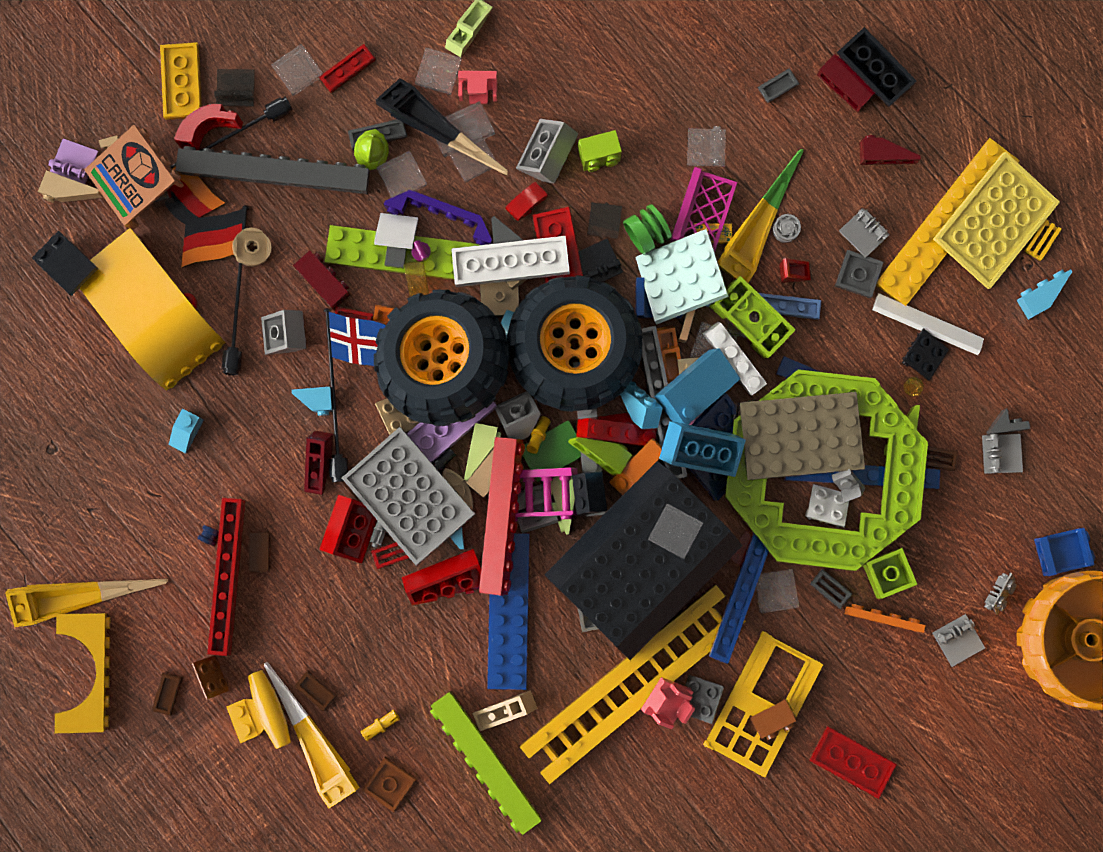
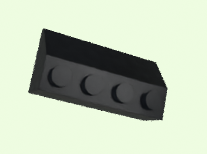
[837,27,917,107]

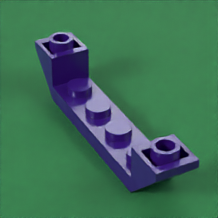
[384,190,493,245]

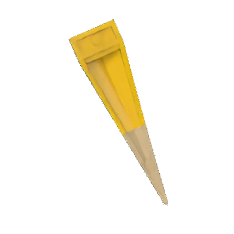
[5,579,168,627]

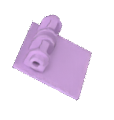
[48,139,98,184]

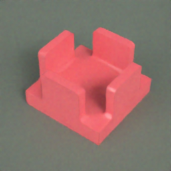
[458,71,498,104]
[641,677,695,729]

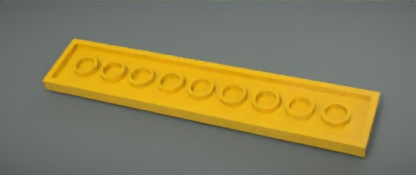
[876,138,1020,306]

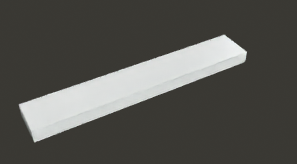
[872,293,984,355]

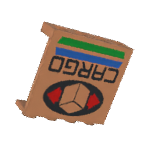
[84,125,184,230]

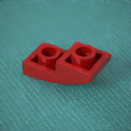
[505,182,548,221]

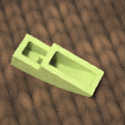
[445,0,493,57]

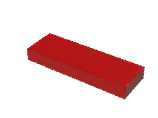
[319,44,376,93]

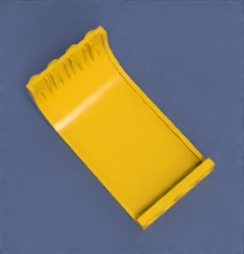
[80,228,226,391]

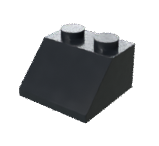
[572,472,607,516]

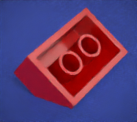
[319,495,377,564]

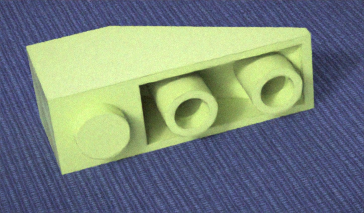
[551,476,575,535]

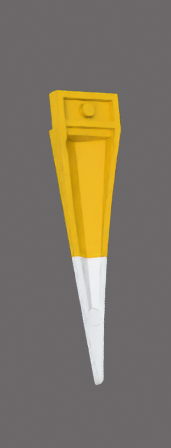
[264,662,360,808]

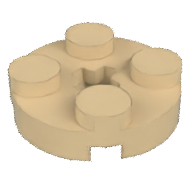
[232,228,272,267]

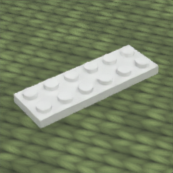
[452,236,570,287]

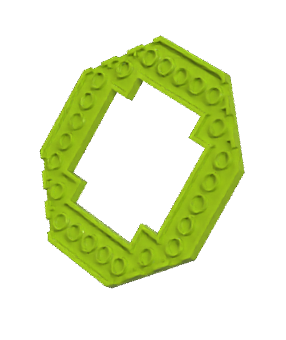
[725,370,928,571]

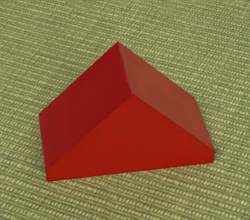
[779,258,811,283]

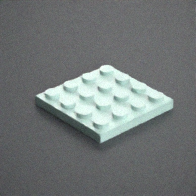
[636,229,729,324]

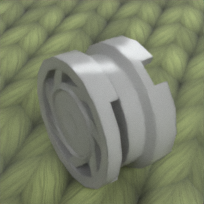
[772,214,801,243]

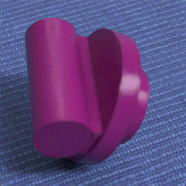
[411,240,431,261]

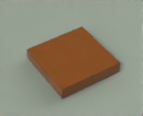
[362,757,417,812]

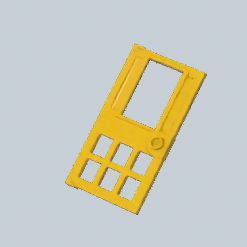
[703,631,823,777]

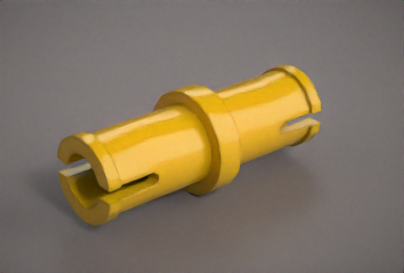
[526,416,551,454]
[361,709,400,741]

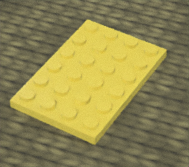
[933,152,1060,289]

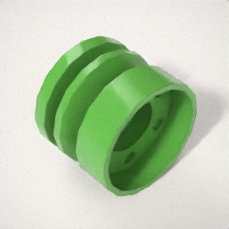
[623,204,672,255]

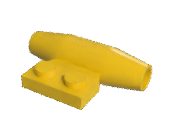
[227,670,291,749]

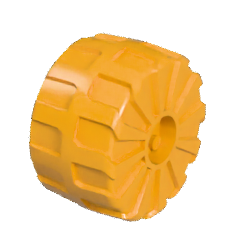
[1017,571,1103,710]

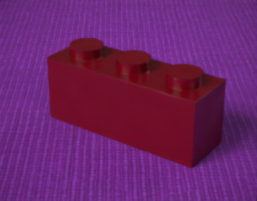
[817,54,875,112]
[293,250,350,310]

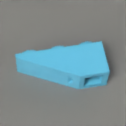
[1017,269,1072,320]
[620,381,663,429]

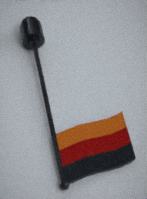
[159,96,293,224]
[181,205,249,376]

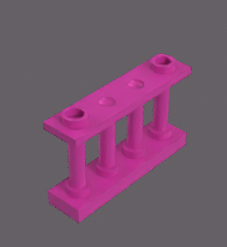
[515,468,577,521]

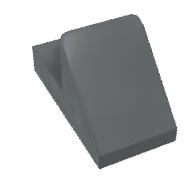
[986,408,1030,435]

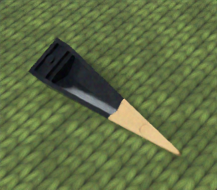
[376,78,508,175]

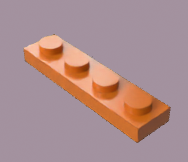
[844,604,926,633]

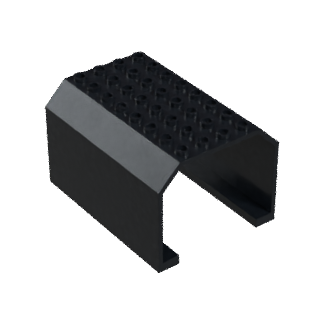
[544,461,743,660]

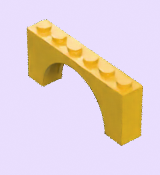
[55,613,111,733]

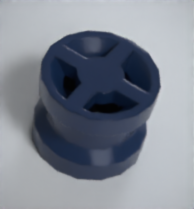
[197,525,219,547]

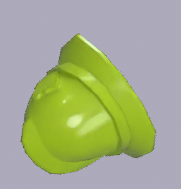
[354,129,389,170]

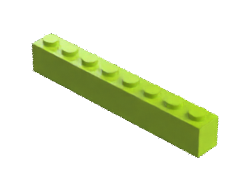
[430,691,542,835]

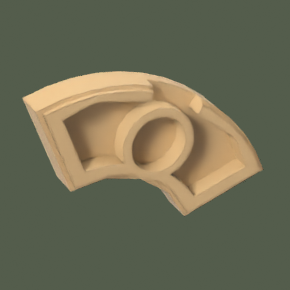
[442,468,473,510]

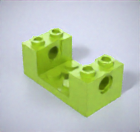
[709,276,796,359]

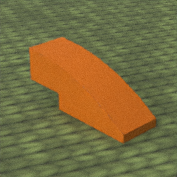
[656,325,681,384]

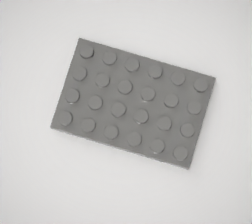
[342,427,476,566]

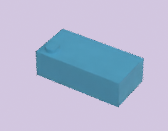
[654,348,740,425]
[659,421,746,477]

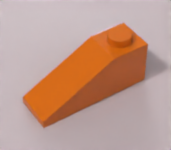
[609,438,662,495]

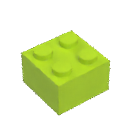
[578,130,622,172]
[863,548,917,599]

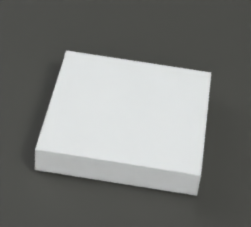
[374,213,418,249]

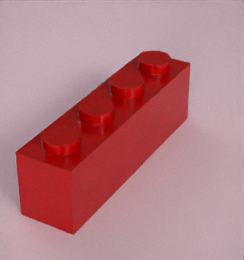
[576,413,657,448]
[401,549,481,606]

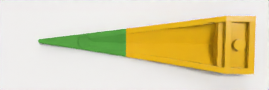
[718,149,803,283]

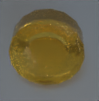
[903,377,924,397]

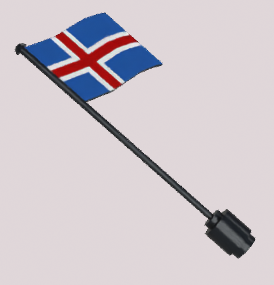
[323,308,386,482]

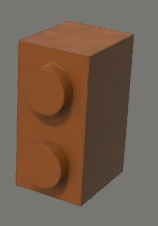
[750,700,798,741]

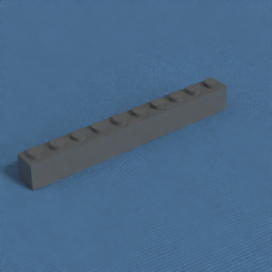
[176,146,370,194]

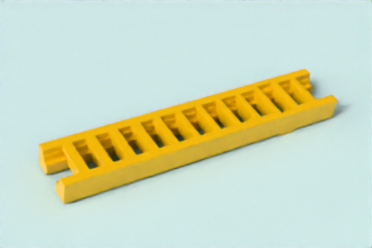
[520,585,746,784]

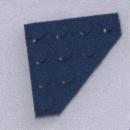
[689,393,736,501]

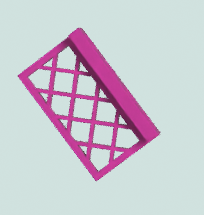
[670,167,737,252]

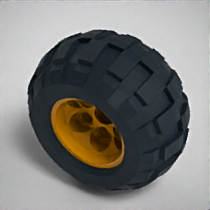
[507,275,643,412]
[374,290,510,426]

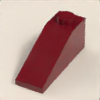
[859,135,921,165]
[304,431,333,495]

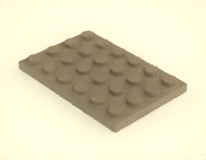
[740,392,865,480]

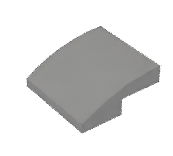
[517,484,558,534]

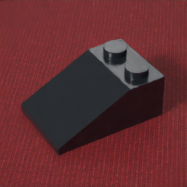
[32,231,98,296]

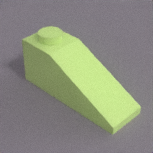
[464,423,501,481]

